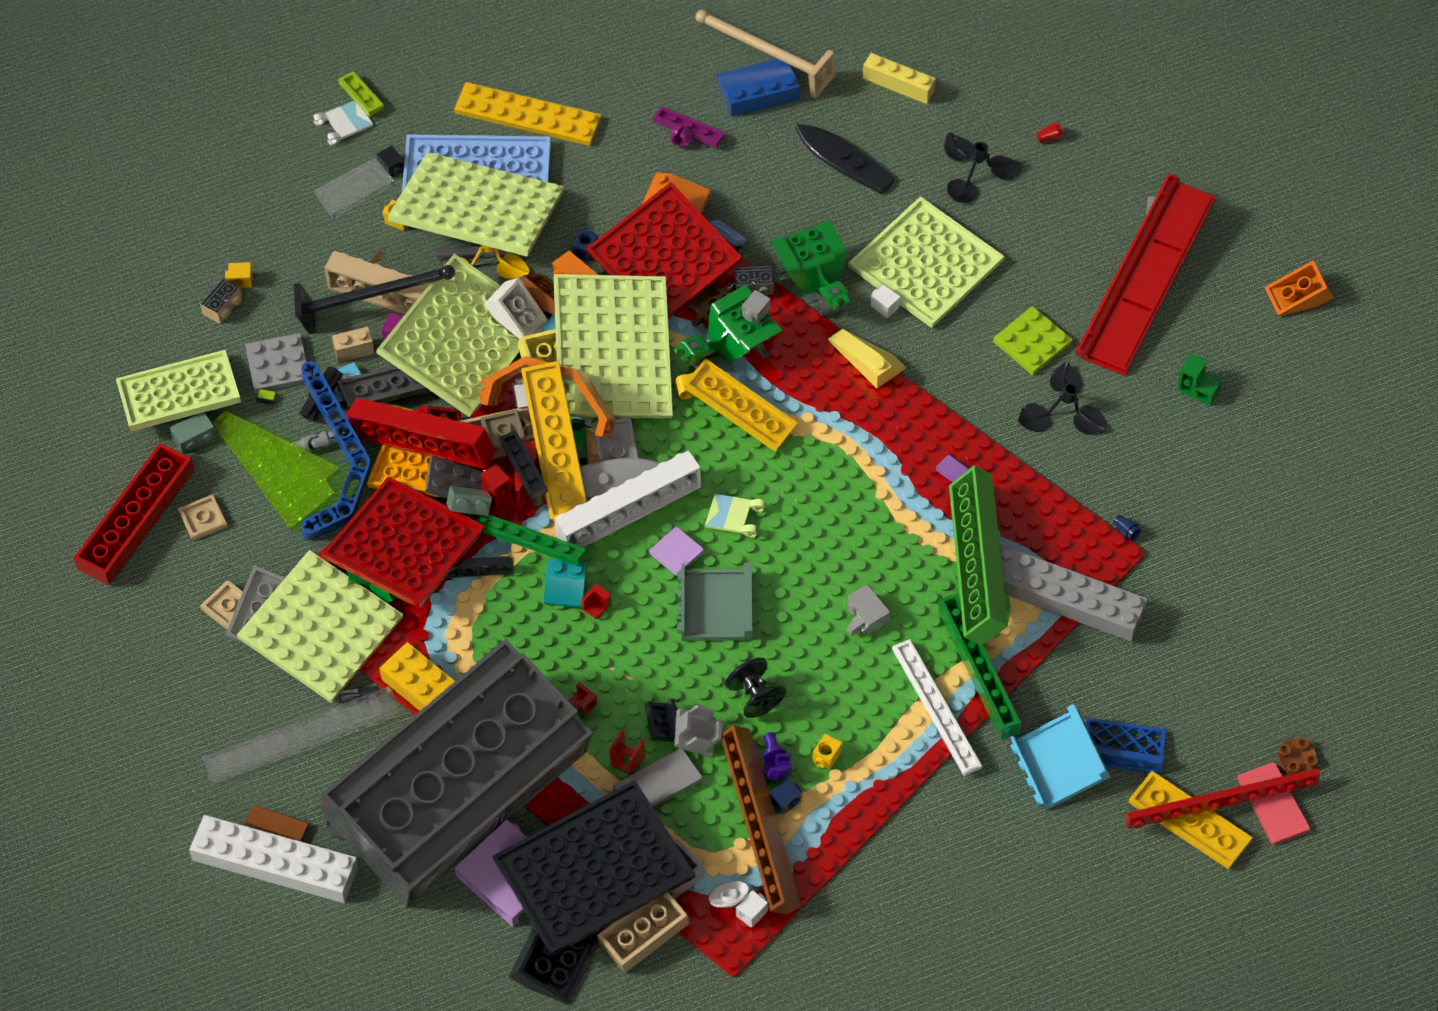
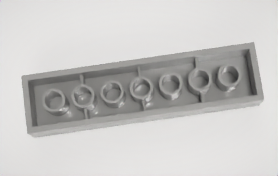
[1000,545,1147,642]

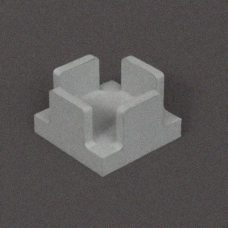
[675,705,722,757]

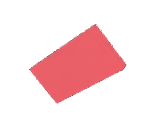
[1237,762,1310,845]

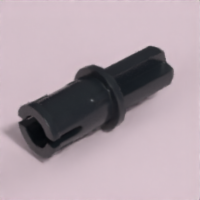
[340,685,380,702]

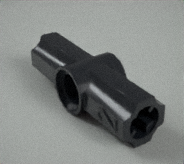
[299,366,343,422]

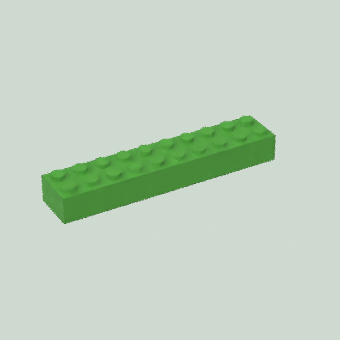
[949,465,1008,646]

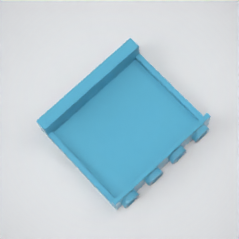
[1010,704,1111,810]

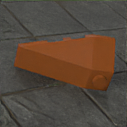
[520,274,555,315]

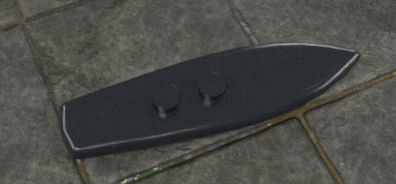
[795,124,895,194]

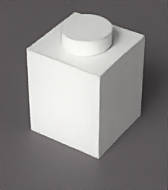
[871,284,900,318]
[736,890,768,928]

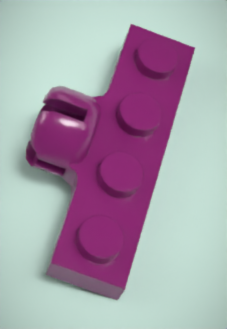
[653,106,725,148]

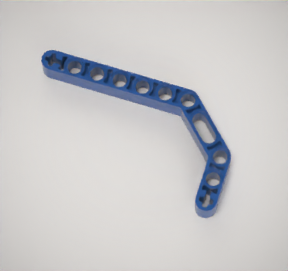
[301,361,370,540]

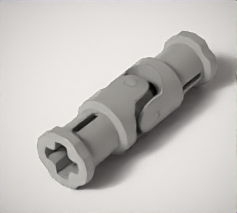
[286,431,344,459]

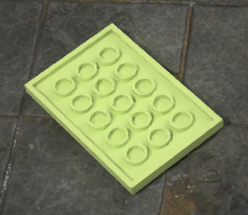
[116,350,241,432]

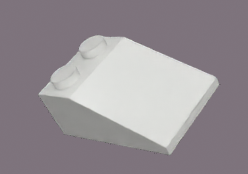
[485,278,549,339]

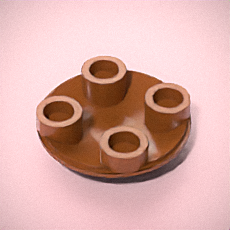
[1277,737,1318,774]

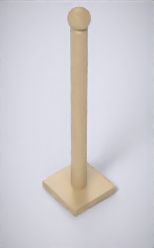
[696,10,836,99]

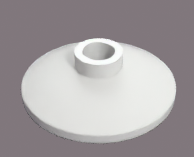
[709,881,749,907]

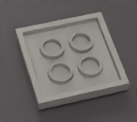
[245,333,306,393]

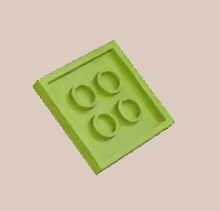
[993,306,1072,375]

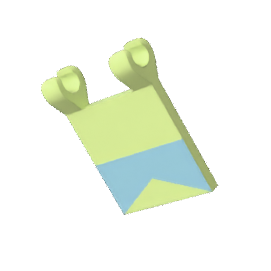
[705,494,765,538]

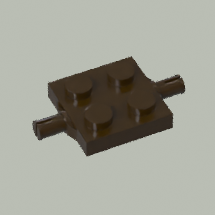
[688,281,736,328]

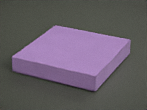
[649,527,704,576]

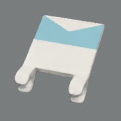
[314,101,373,146]

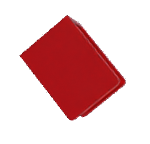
[609,730,645,776]

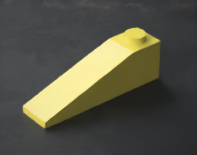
[829,329,906,388]

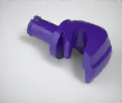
[763,732,793,782]

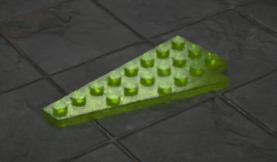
[211,411,341,531]

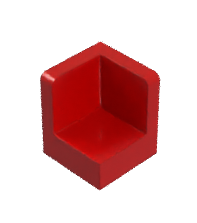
[581,584,611,619]
[568,682,597,718]

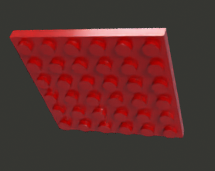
[586,182,742,319]
[322,476,485,609]

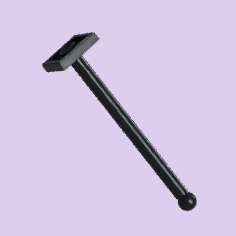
[294,265,455,334]

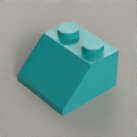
[544,559,588,608]

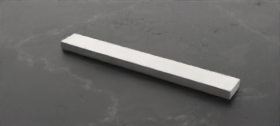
[892,639,982,776]

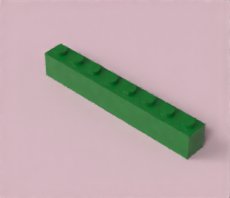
[938,593,1021,740]

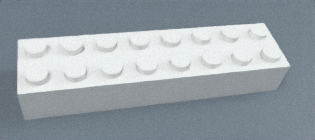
[555,450,701,548]
[189,815,358,903]

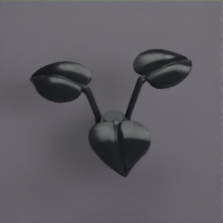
[944,132,1023,203]
[1018,361,1106,434]

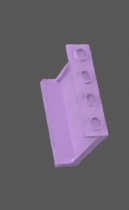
[455,820,529,927]

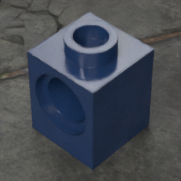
[572,229,598,262]
[770,779,802,816]

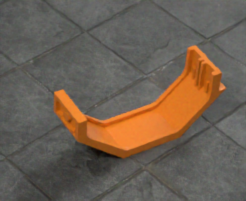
[479,356,616,437]

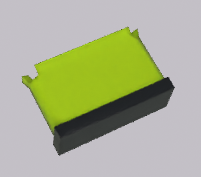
[256,389,277,405]

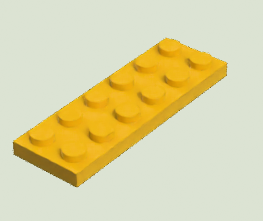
[683,358,798,452]
[1128,771,1252,870]

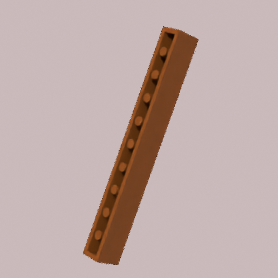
[722,725,801,915]

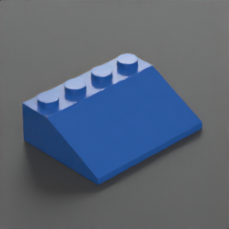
[716,59,800,117]

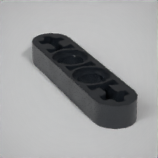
[445,556,514,578]

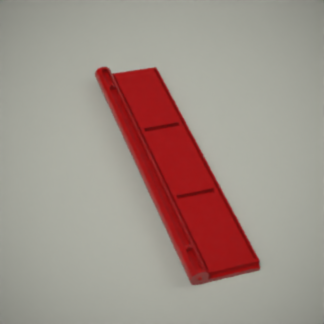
[1075,174,1216,376]

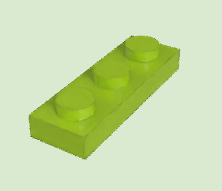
[339,71,384,117]

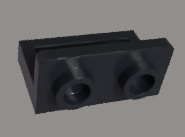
[645,698,678,742]

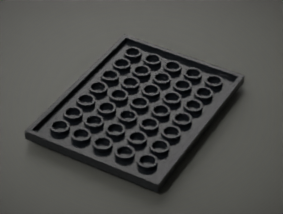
[492,780,696,956]

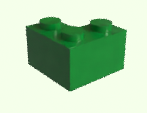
[1177,353,1222,406]

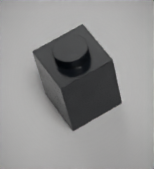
[377,145,404,178]

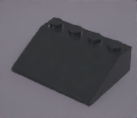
[508,927,600,1005]

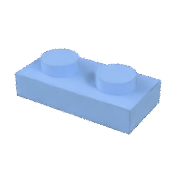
[710,220,747,247]

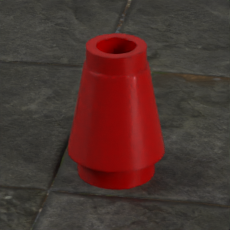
[1036,123,1064,143]

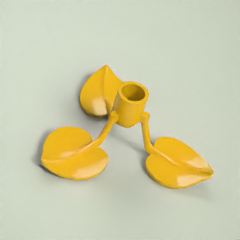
[460,245,529,280]

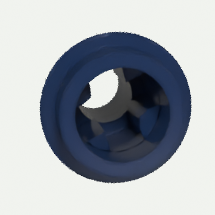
[1113,515,1141,541]

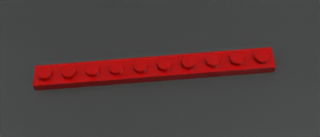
[1125,768,1321,829]

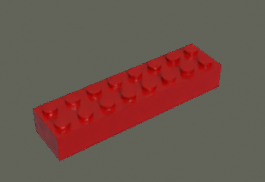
[346,398,496,469]
[73,443,194,585]

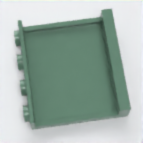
[678,563,752,641]

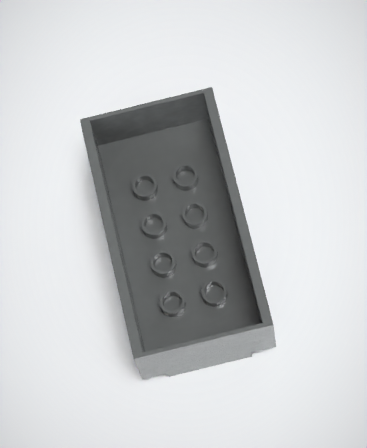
[320,639,593,908]

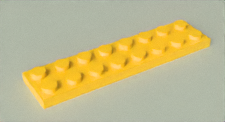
[454,82,601,146]
[521,361,587,519]

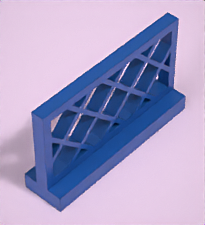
[1086,718,1166,774]

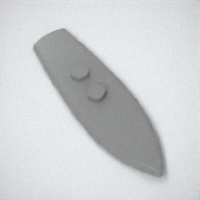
[543,458,660,501]

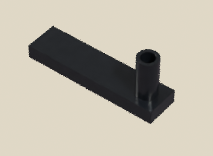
[499,431,548,506]

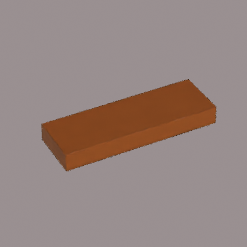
[245,805,309,842]

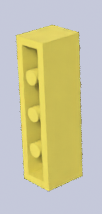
[863,53,935,104]

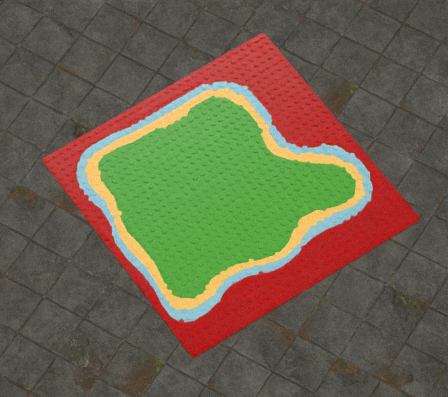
[317,258,1145,977]

